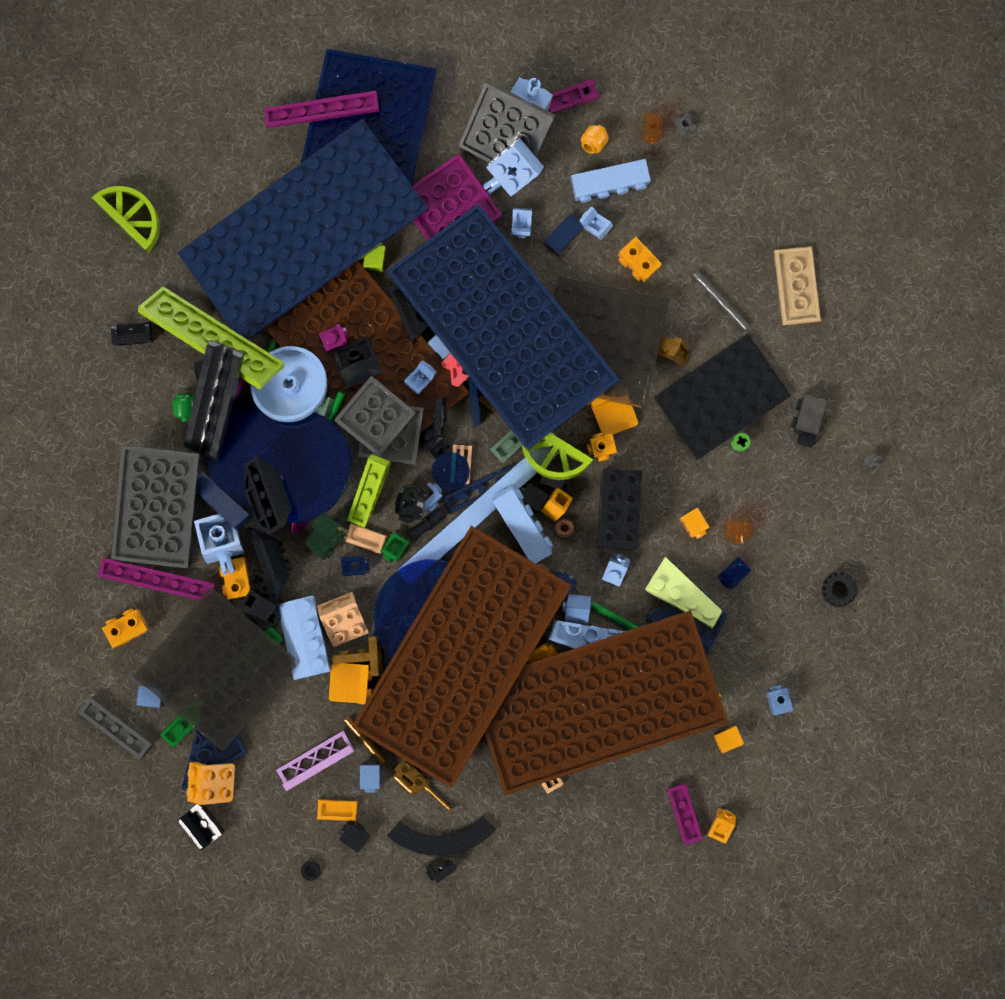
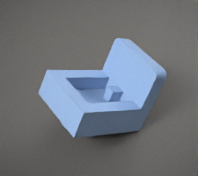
[580,207,613,240]
[511,208,532,238]
[602,553,630,587]

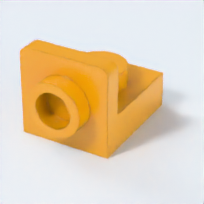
[708,808,736,843]

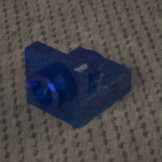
[717,556,752,590]

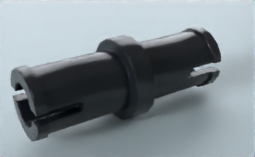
[432,397,447,438]
[409,507,447,539]

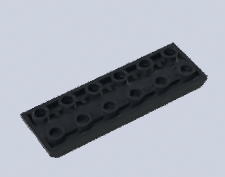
[184,340,245,461]

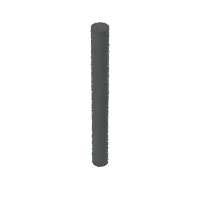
[692,271,750,331]

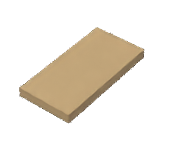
[774,246,821,325]

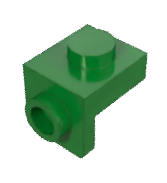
[380,533,410,563]

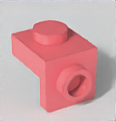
[441,354,468,387]

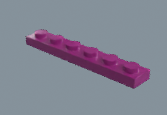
[264,91,379,128]
[98,558,216,603]

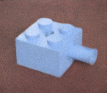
[511,77,553,111]
[483,138,544,196]
[194,514,244,575]

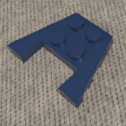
[646,588,728,657]

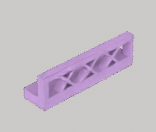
[276,730,355,791]

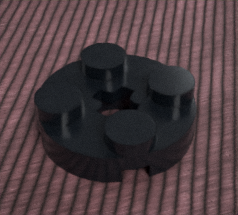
[395,484,426,523]

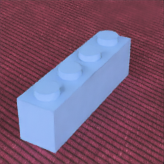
[571,159,651,203]
[492,485,553,563]

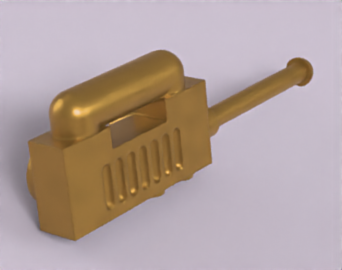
[393,759,453,812]

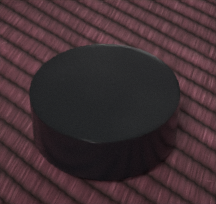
[301,861,321,881]

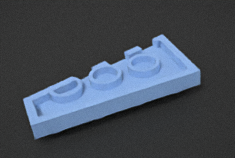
[548,621,626,649]

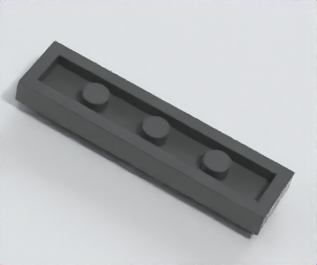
[78,697,153,760]

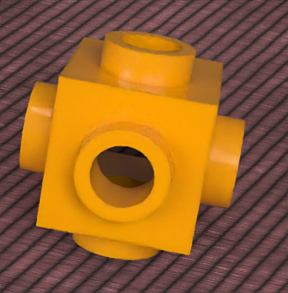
[587,433,617,462]

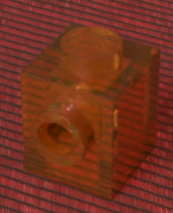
[641,113,663,144]
[724,520,753,544]

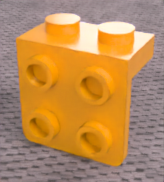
[590,385,638,436]
[329,663,373,704]
[187,762,235,805]

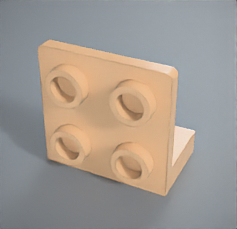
[317,592,368,647]

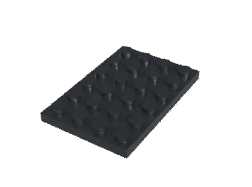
[654,334,791,460]

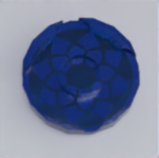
[432,452,470,491]

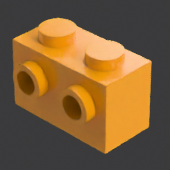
[618,237,662,282]
[219,557,252,600]
[102,608,150,648]

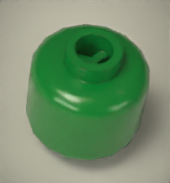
[172,393,195,421]

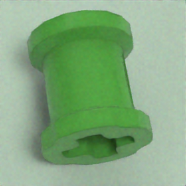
[731,433,751,452]

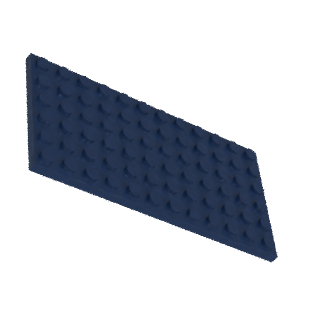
[178,119,429,340]
[387,204,620,451]

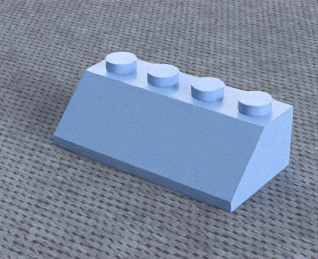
[277,596,331,680]

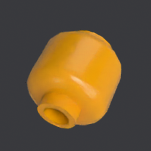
[581,125,609,154]

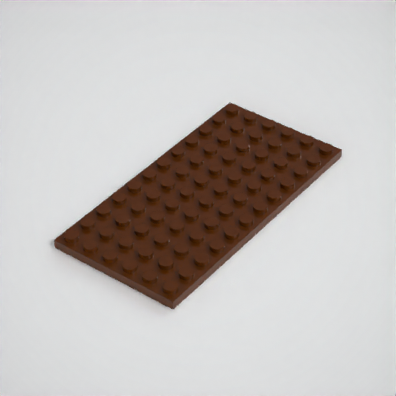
[265,262,469,434]
[352,526,572,788]
[485,610,729,795]

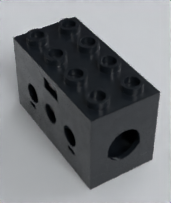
[597,468,642,551]

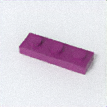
[667,783,703,845]

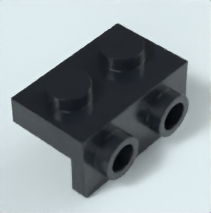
[178,804,225,850]

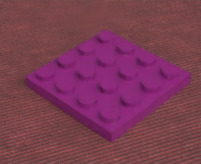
[412,154,502,241]

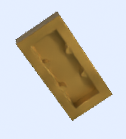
[638,330,691,367]
[332,637,384,676]

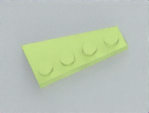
[646,557,722,628]

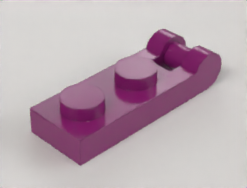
[549,79,600,114]

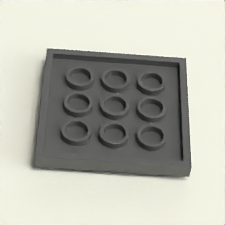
[458,80,555,163]

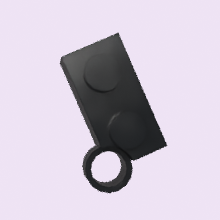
[791,394,827,448]

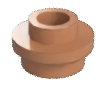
[555,519,574,538]

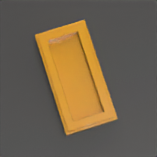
[317,799,357,821]

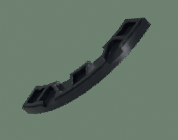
[387,817,496,856]

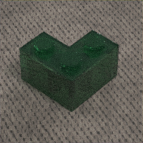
[304,511,349,560]

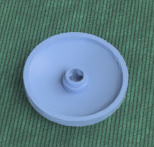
[251,346,328,422]

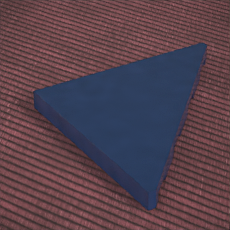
[182,688,248,790]

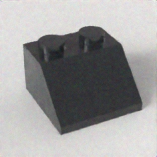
[332,336,383,389]

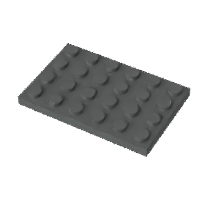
[111,445,200,568]

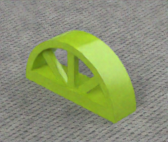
[92,186,160,253]
[522,433,593,480]
[347,454,391,528]

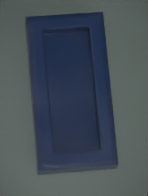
[544,214,584,255]

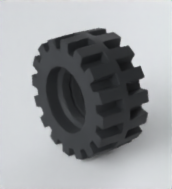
[821,572,858,607]

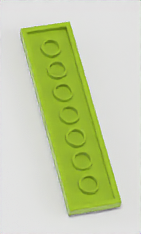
[138,286,284,390]

